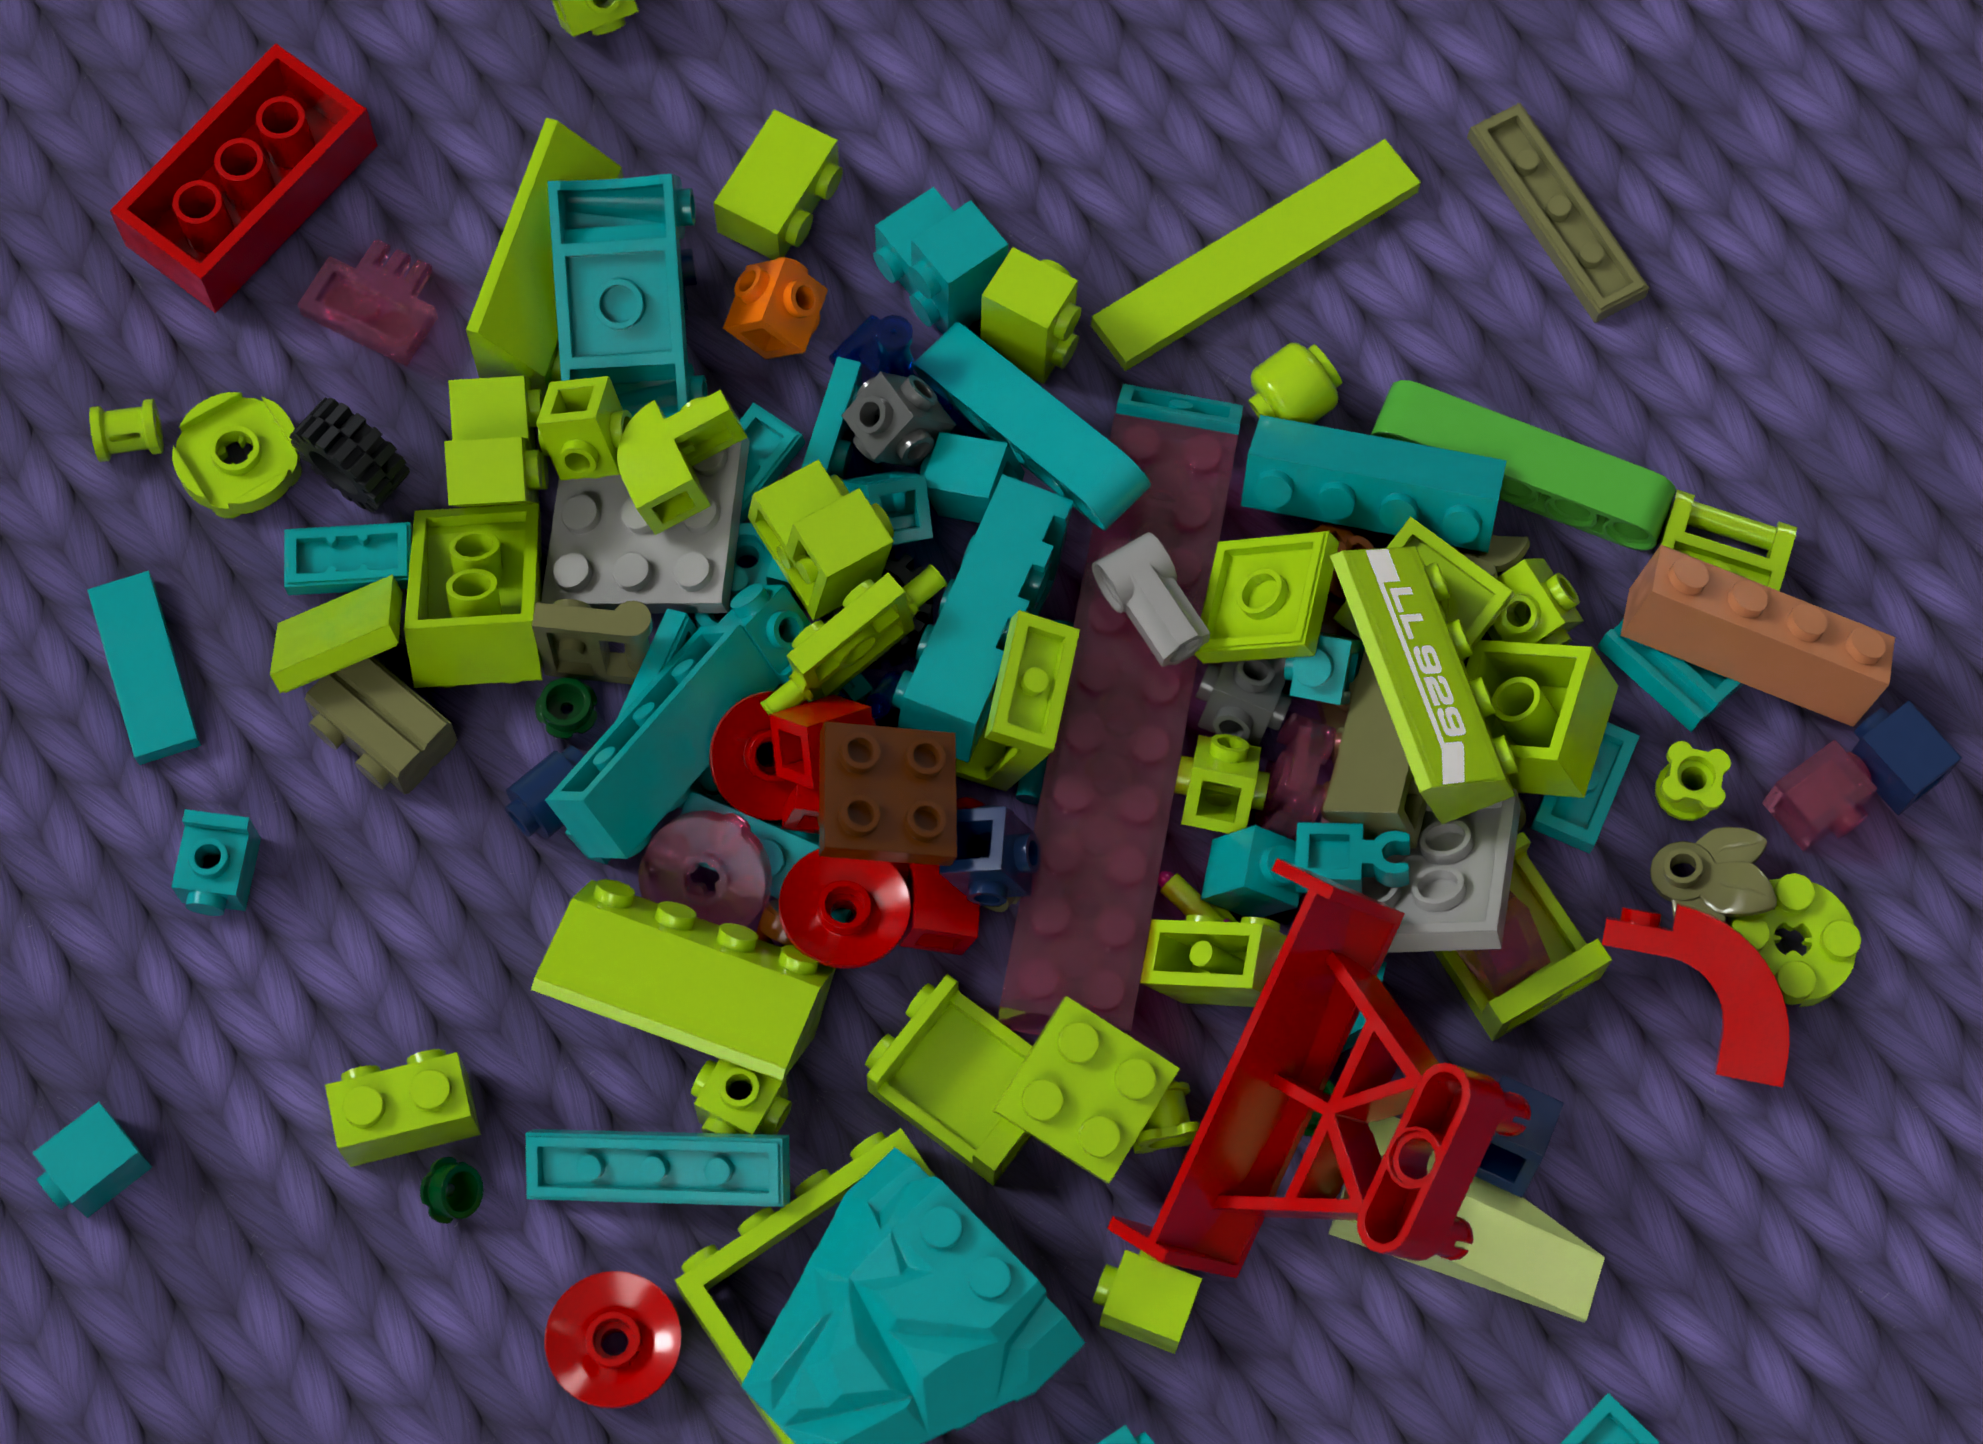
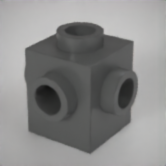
[841,371,956,468]
[1195,658,1293,747]

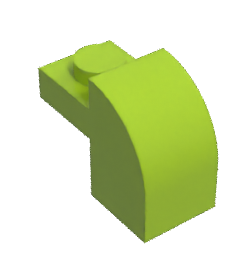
[617,389,747,535]

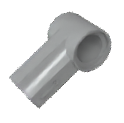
[1092,532,1210,667]

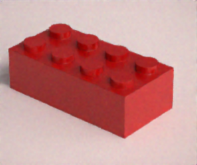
[110,43,378,313]

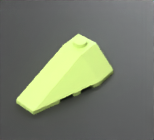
[1328,1116,1605,1323]

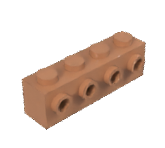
[1620,545,1895,727]

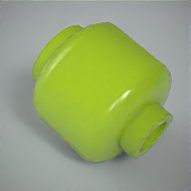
[1248,342,1343,424]

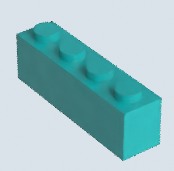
[1241,415,1507,553]
[545,624,781,859]

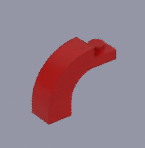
[781,784,980,955]
[1602,903,1790,1088]

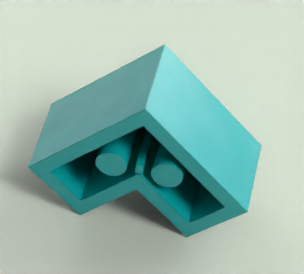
[873,187,1008,334]

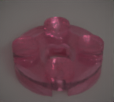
[1255,713,1336,841]
[638,810,772,927]

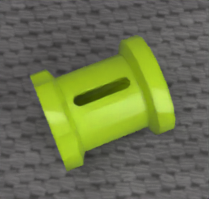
[89,398,164,462]

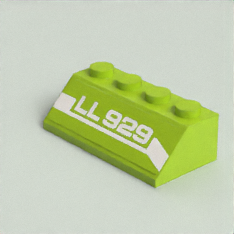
[1330,546,1519,824]

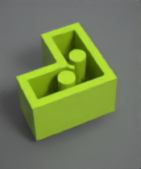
[444,376,549,507]
[748,459,894,621]

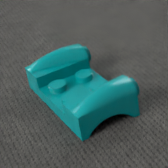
[547,174,708,418]

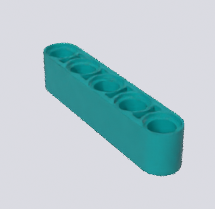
[912,322,1151,531]

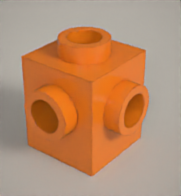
[723,257,828,360]

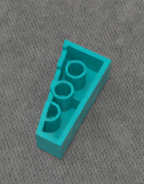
[892,474,1074,763]

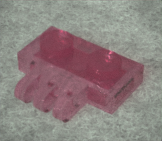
[298,239,438,366]

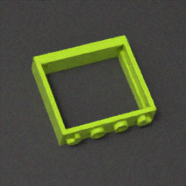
[675,1128,934,1444]

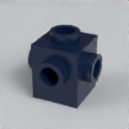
[939,805,1041,906]

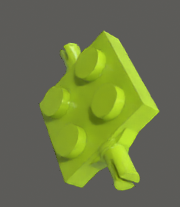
[760,564,947,715]

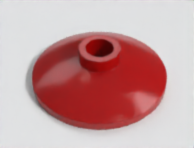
[709,691,808,821]
[779,849,911,969]
[544,1271,682,1409]

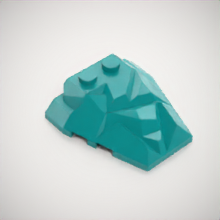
[741,1148,1085,1444]

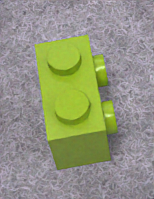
[714,109,843,260]
[981,247,1082,384]
[1140,915,1287,1007]
[325,1049,481,1167]

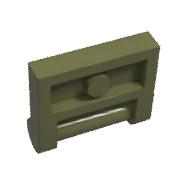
[532,599,653,685]

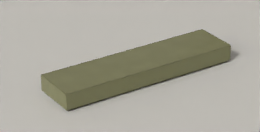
[1467,103,1649,323]

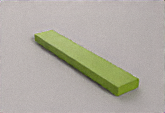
[1091,139,1421,371]

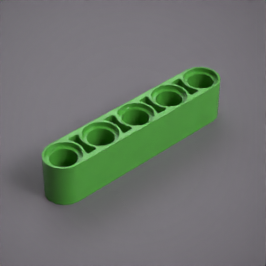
[1371,380,1676,550]

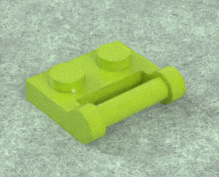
[1658,489,1797,591]

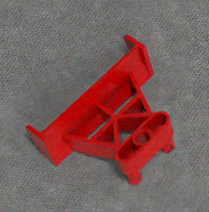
[1107,858,1531,1278]

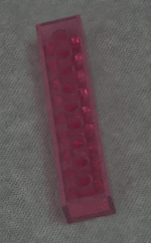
[999,413,1238,1036]

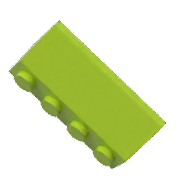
[466,118,624,401]
[531,879,836,1081]

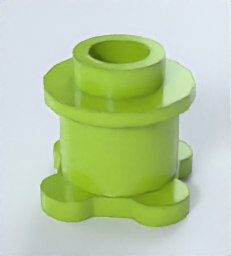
[1655,741,1731,821]
[1133,1079,1200,1154]

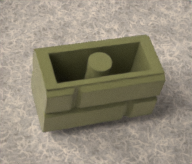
[304,656,458,795]

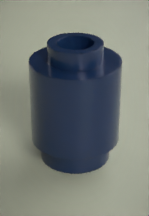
[505,746,584,839]

